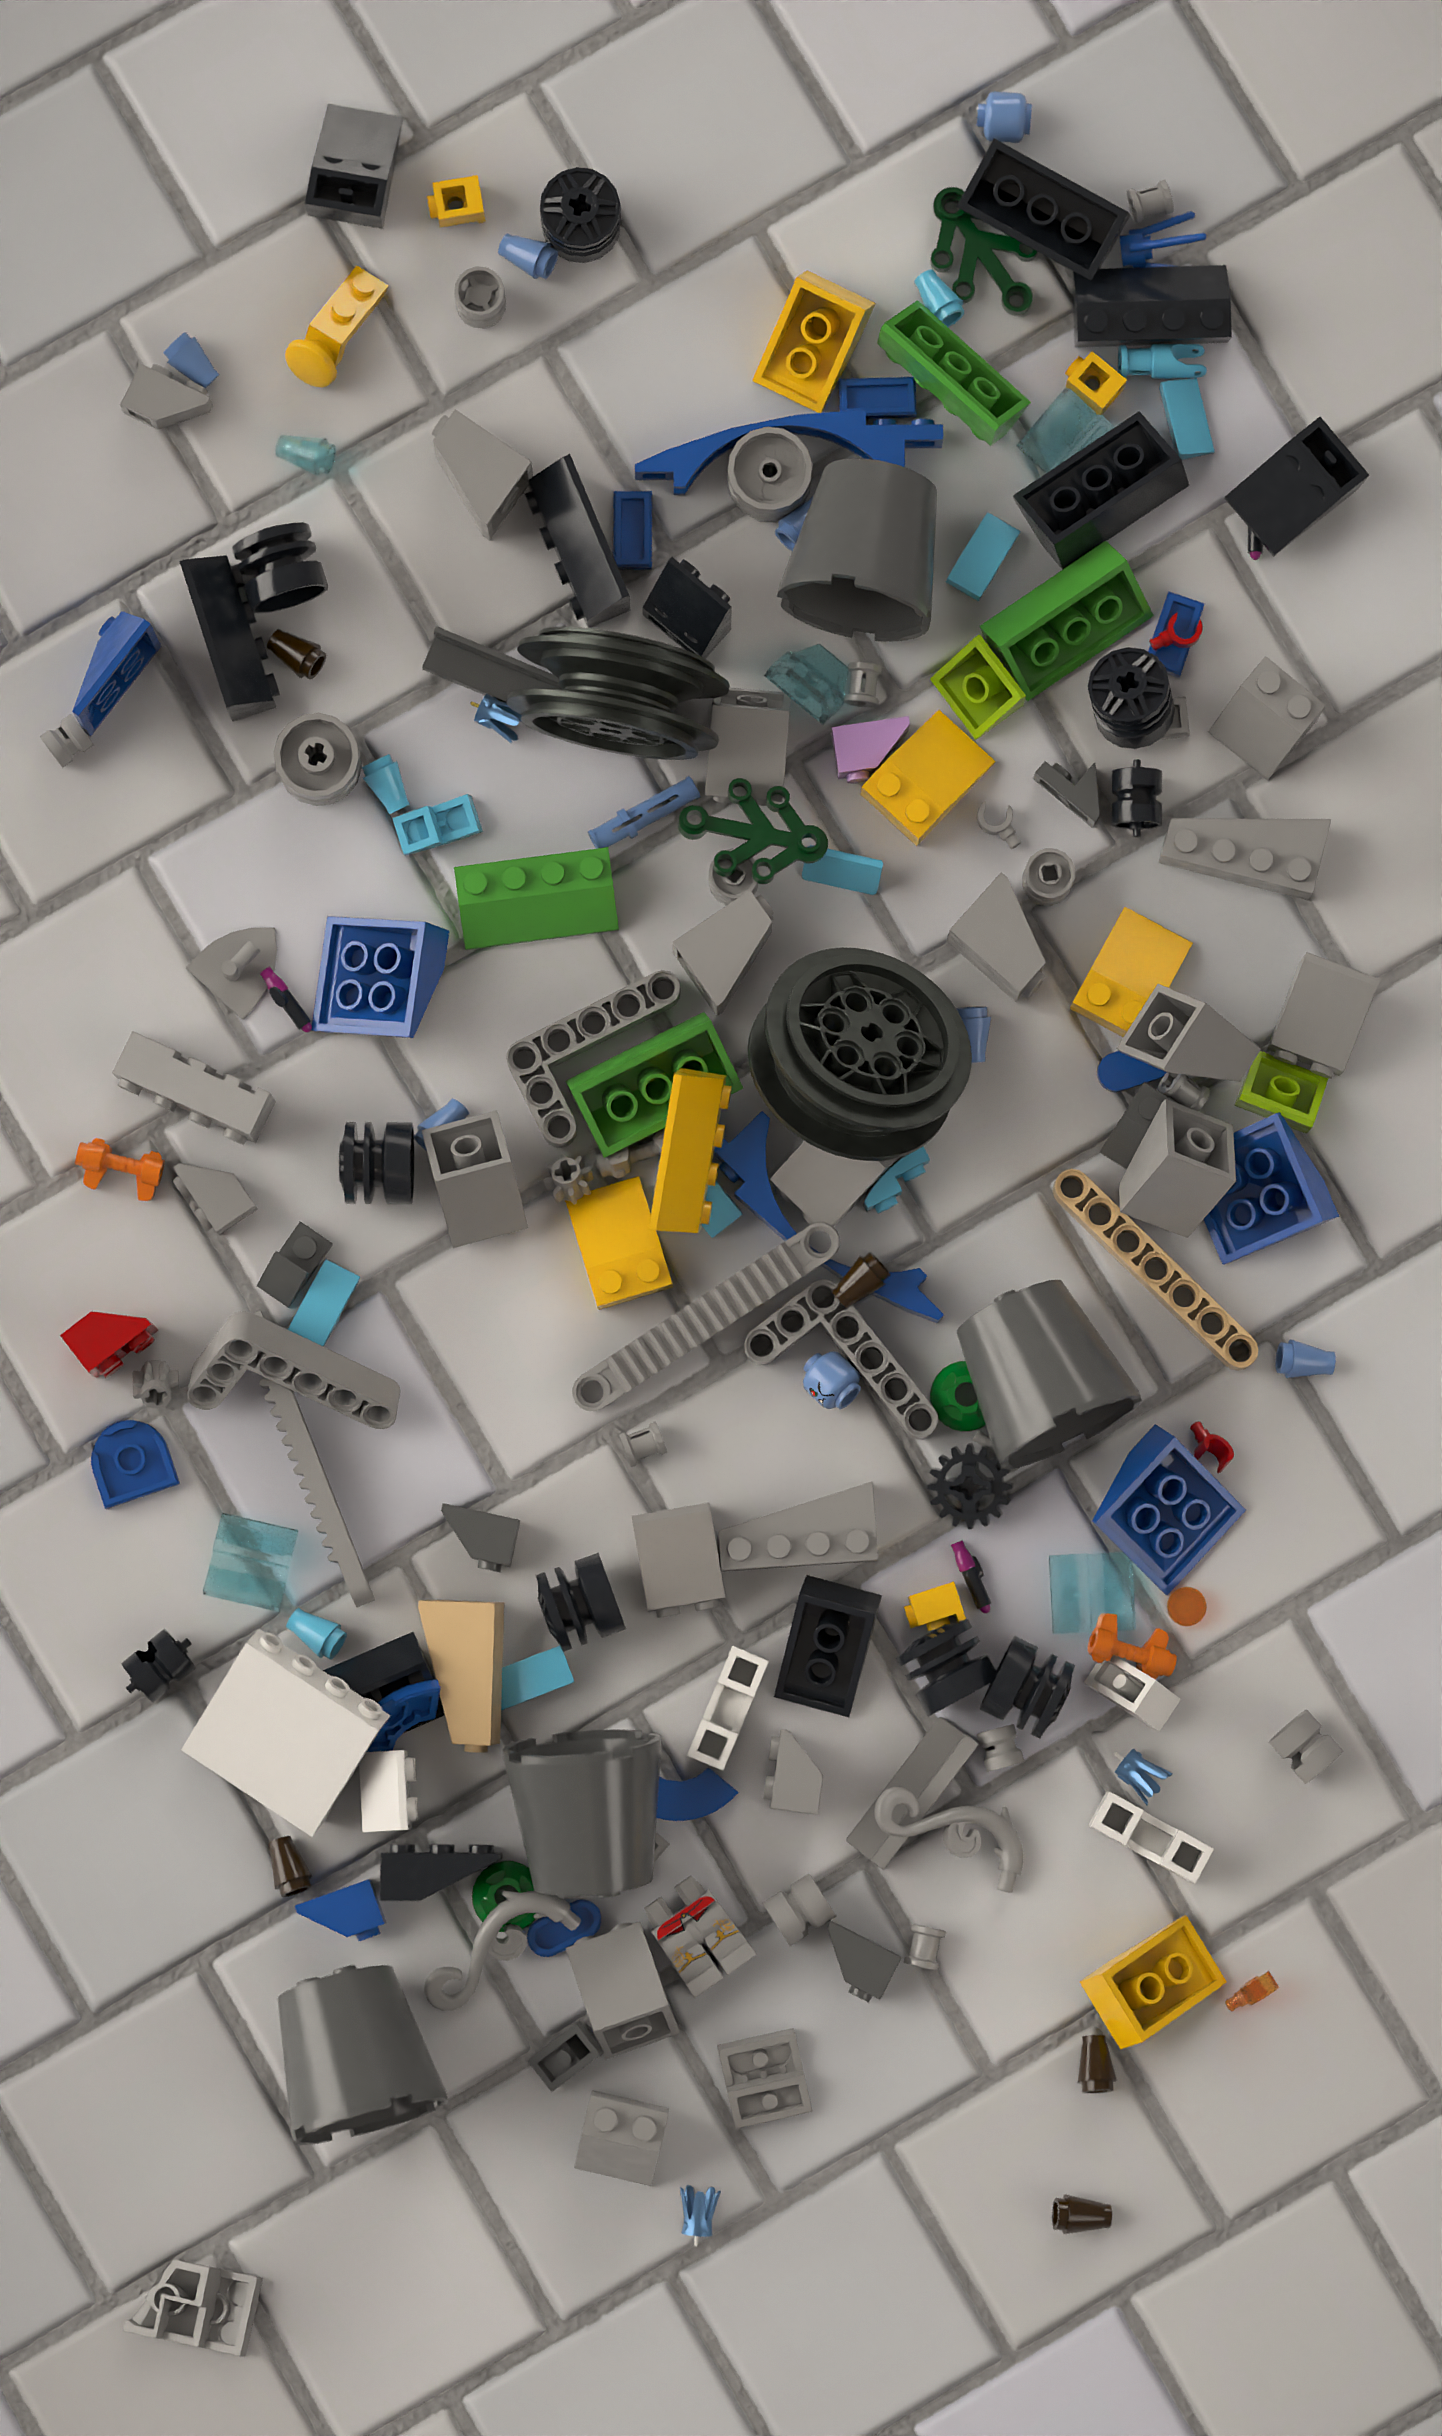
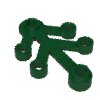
[930,187,1038,316]
[678,778,828,884]

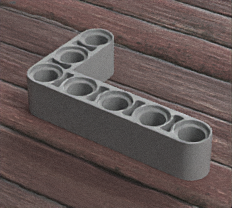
[506,970,681,1148]
[744,1279,938,1439]
[187,1311,400,1429]

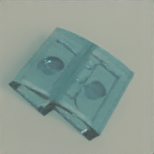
[1016,388,1115,473]
[203,1513,298,1612]
[1049,1552,1136,1634]

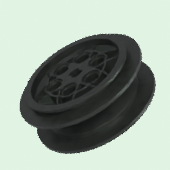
[506,627,730,760]
[748,947,972,1161]

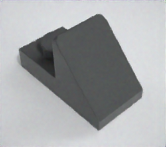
[1033,761,1100,828]
[256,1221,333,1308]
[528,2020,604,2092]

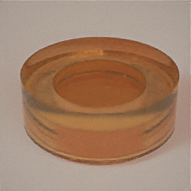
[1166,1587,1207,1626]

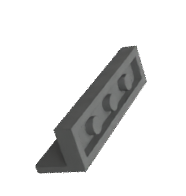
[422,626,563,703]

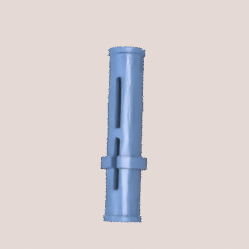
[588,776,701,849]

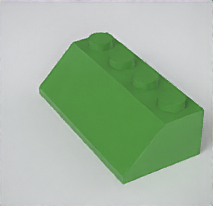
[877,300,1031,446]
[979,541,1154,702]
[454,847,619,950]
[565,1012,744,1158]

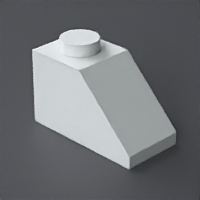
[1084,1655,1181,1732]

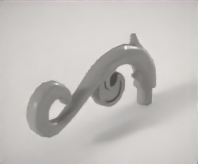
[875,1787,1023,1893]
[424,1891,581,2011]

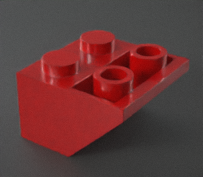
[60,1311,158,1378]

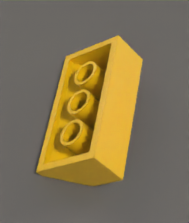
[648,1068,732,1233]

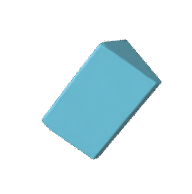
[1159,378,1215,460]
[802,845,883,895]

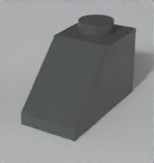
[1099,1082,1175,1170]
[441,1503,521,1572]
[827,1921,902,2002]

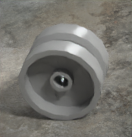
[727,427,812,522]
[274,713,362,806]

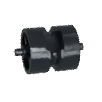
[1112,759,1162,837]
[121,1629,196,1703]

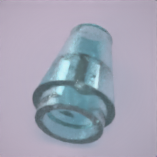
[276,435,336,476]

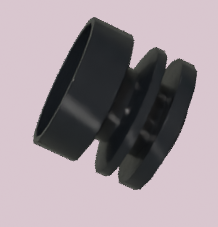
[540,167,621,263]
[232,522,328,613]
[1088,647,1175,749]
[339,1122,415,1204]
[536,1553,626,1652]
[896,1619,998,1717]
[979,1636,1075,1739]

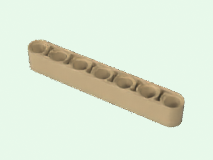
[1053,1169,1258,1371]

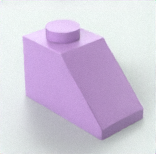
[831,716,910,783]

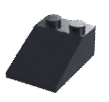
[774,1575,882,1718]

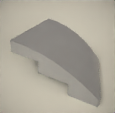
[123,2259,263,2357]

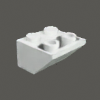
[359,1750,419,1832]

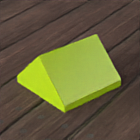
[930,634,1026,740]
[1234,1051,1328,1134]

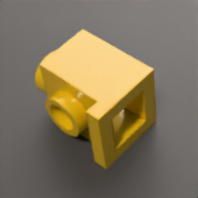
[427,175,485,228]
[1065,351,1127,417]
[903,1582,966,1631]

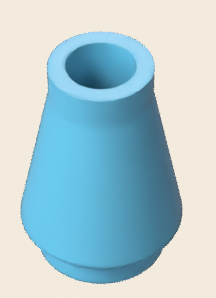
[914,269,965,327]
[362,754,410,814]
[286,1608,347,1660]

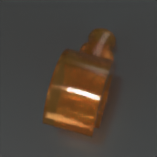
[1225,1971,1279,2011]

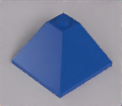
[72,611,162,737]
[311,916,449,1038]
[1204,1112,1339,1265]
[1092,1424,1246,1596]

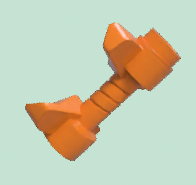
[75,1138,165,1201]
[1087,1613,1177,1679]

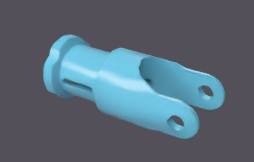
[1118,344,1207,379]

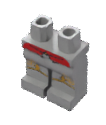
[644,1875,757,1998]

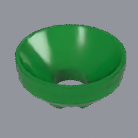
[930,1361,986,1432]
[472,1861,536,1932]

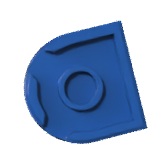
[91,1420,180,1509]

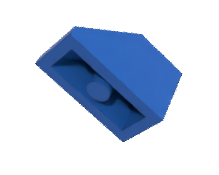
[295,1879,386,1942]

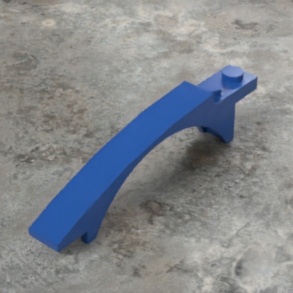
[635,410,943,495]
[714,1111,944,1323]

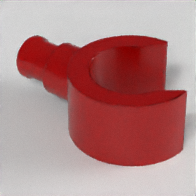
[1149,612,1203,651]
[1190,1421,1234,1473]

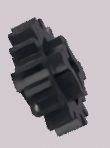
[927,1443,1014,1529]

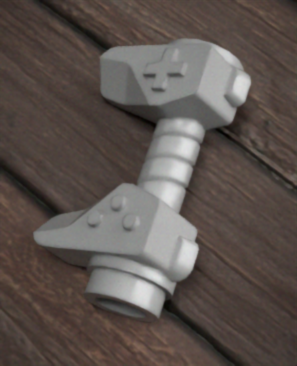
[595,1128,665,1178]

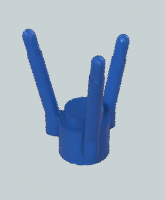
[1119,211,1207,268]

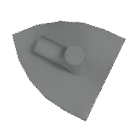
[186,927,277,1020]

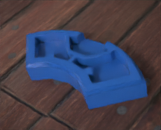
[366,1679,441,1752]
[657,1767,738,1821]

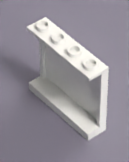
[181,1629,390,1837]

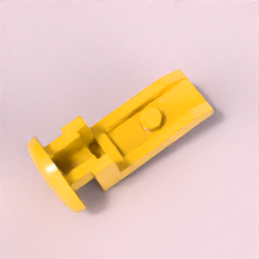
[285,265,389,388]

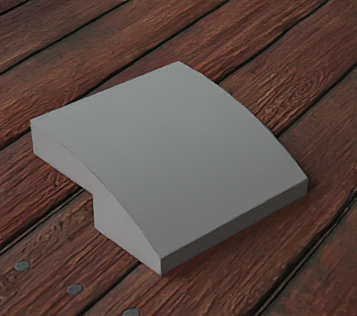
[717,2028,813,2129]

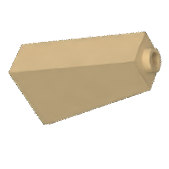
[418,1600,505,1752]

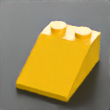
[752,270,876,413]
[860,710,996,846]
[1069,907,1193,1037]
[565,1176,673,1310]
[1080,1915,1227,2049]

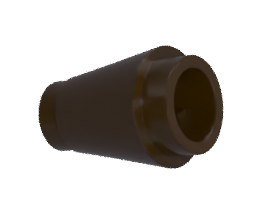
[267,629,326,680]
[832,1252,891,1308]
[268,1836,312,1897]
[1078,2035,1117,2094]
[1052,2194,1112,2234]

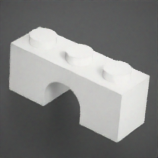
[687,1646,769,1771]
[1088,1791,1214,1884]

